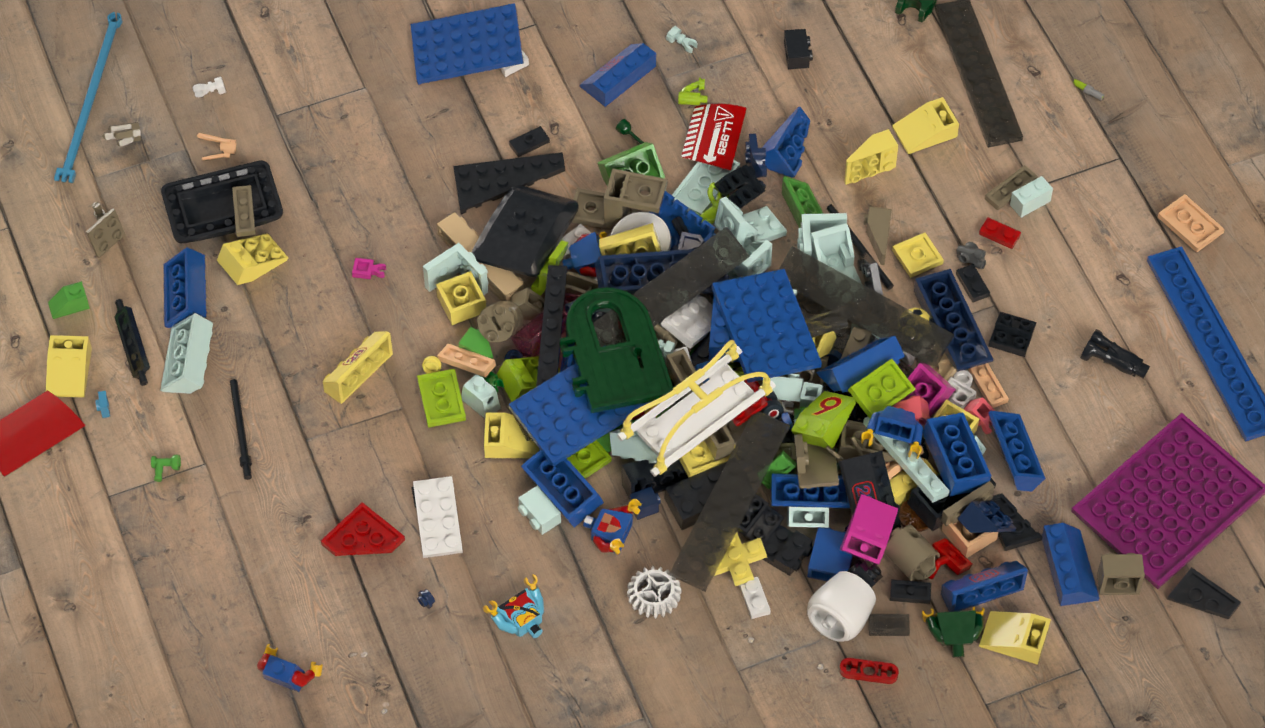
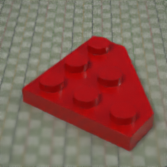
[321,502,405,556]

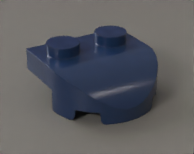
[745,133,767,178]

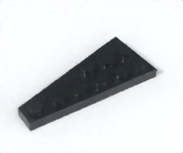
[453,152,565,214]

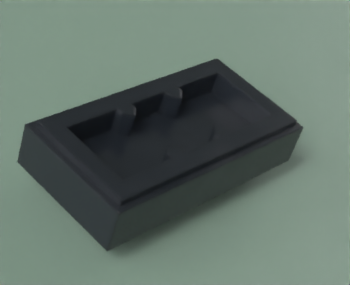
[509,126,550,157]

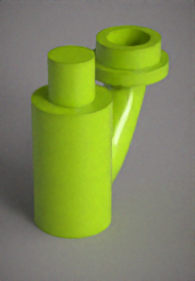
[678,77,708,105]

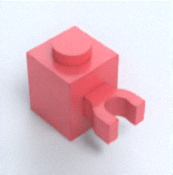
[964,397,995,435]

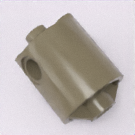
[477,300,524,343]
[884,524,940,581]

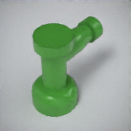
[151,455,181,482]

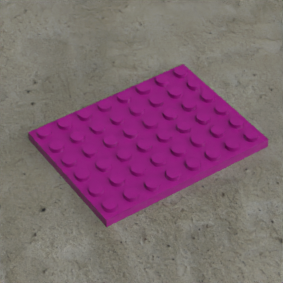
[1071,413,1265,589]

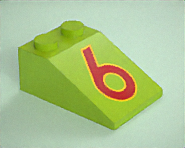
[791,391,857,449]

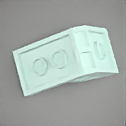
[714,197,787,253]
[811,223,867,309]
[711,233,773,280]

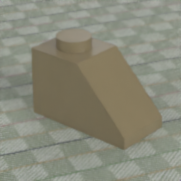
[511,288,545,321]

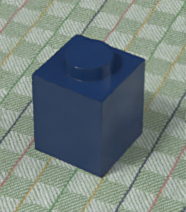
[629,487,661,520]

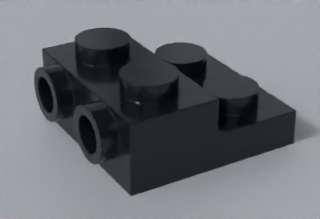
[762,524,813,576]

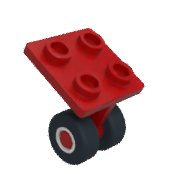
[732,381,784,427]

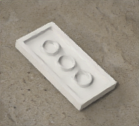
[661,294,713,348]
[413,476,463,558]

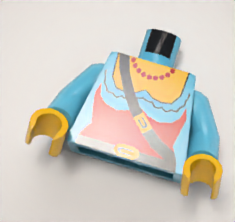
[483,574,544,638]

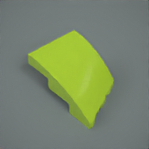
[531,241,569,296]

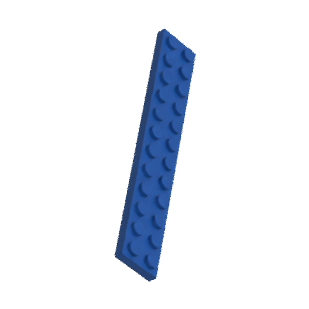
[1147,246,1265,442]

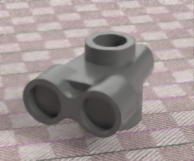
[957,242,986,269]

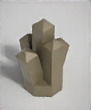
[102,122,141,147]

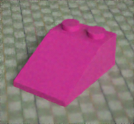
[901,363,956,416]

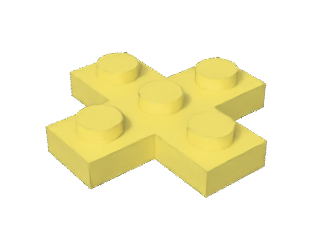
[704,528,767,586]

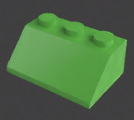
[597,142,665,186]

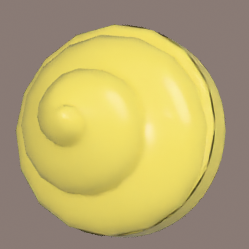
[422,356,442,374]

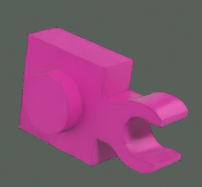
[352,258,386,279]

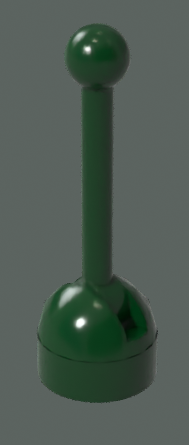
[616,119,644,144]

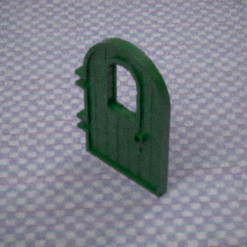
[559,288,673,413]

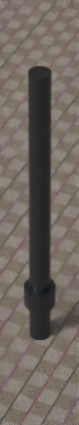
[827,204,894,290]
[230,379,252,480]

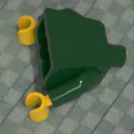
[922,606,985,658]

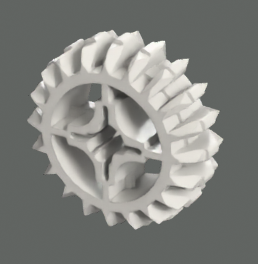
[627,566,681,619]

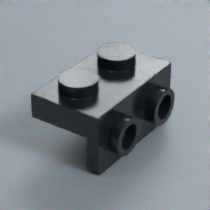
[847,560,883,588]

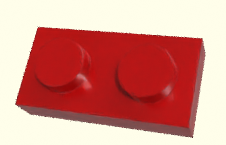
[979,217,1021,249]

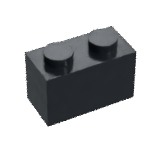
[784,29,813,70]

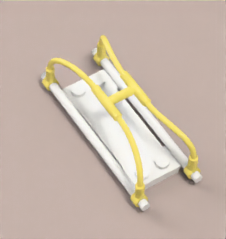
[617,340,776,477]

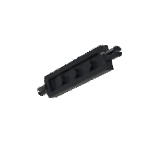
[114,299,150,386]

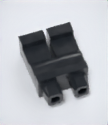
[714,164,766,209]

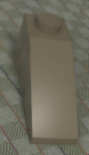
[864,207,892,265]

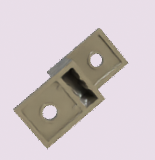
[572,169,667,230]

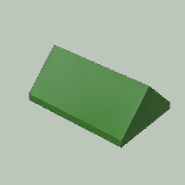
[782,176,828,228]

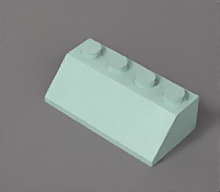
[160,313,213,394]

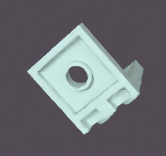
[797,213,847,273]
[423,243,489,295]

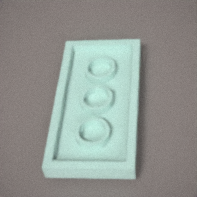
[672,160,740,215]

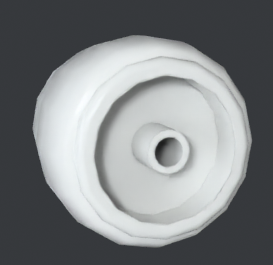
[807,571,876,642]

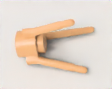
[197,133,236,160]

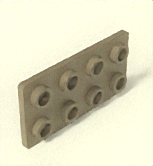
[794,434,839,489]

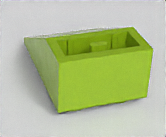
[497,356,560,402]

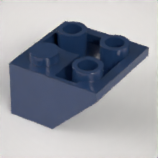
[958,501,1017,533]

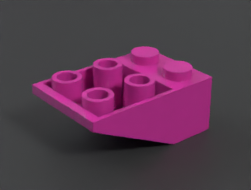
[839,494,898,565]

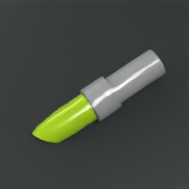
[1074,79,1104,101]

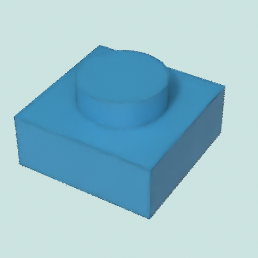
[95,391,110,418]

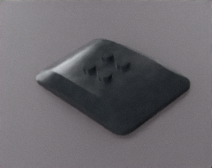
[161,160,283,243]
[472,185,579,277]

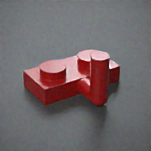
[928,538,973,580]

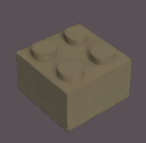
[1097,553,1145,595]

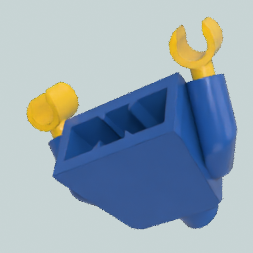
[861,406,923,459]

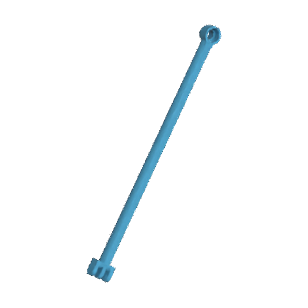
[54,12,123,183]

